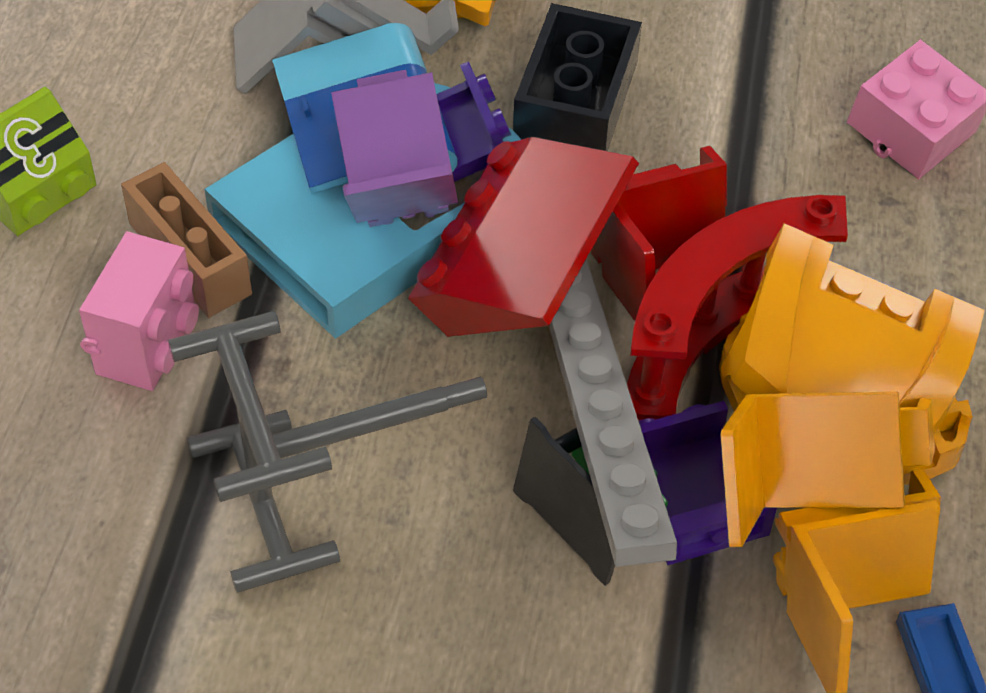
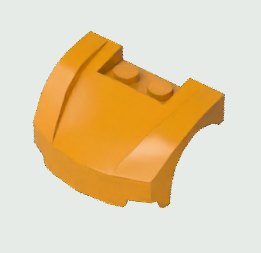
[721,224,985,434]

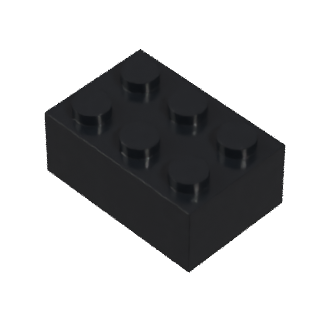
[513,3,642,151]

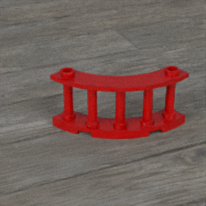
[627,195,848,421]

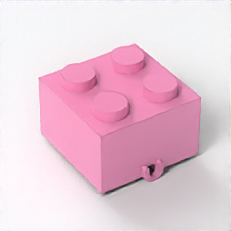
[847,39,986,180]
[79,231,199,391]

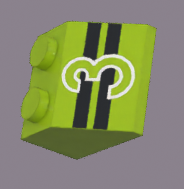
[0,86,97,237]

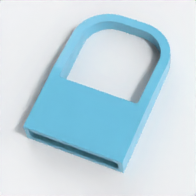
[204,83,521,339]

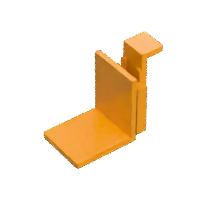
[721,391,934,547]
[773,468,941,693]

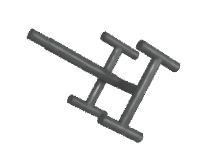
[168,311,487,593]

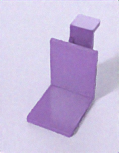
[331,70,458,227]

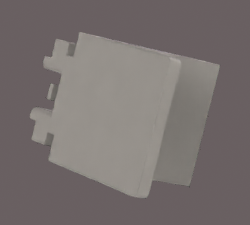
[234,0,459,94]

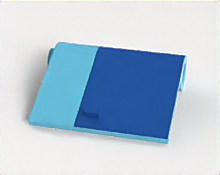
[272,23,457,194]

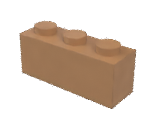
[121,162,252,318]

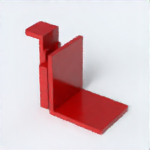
[591,146,727,321]

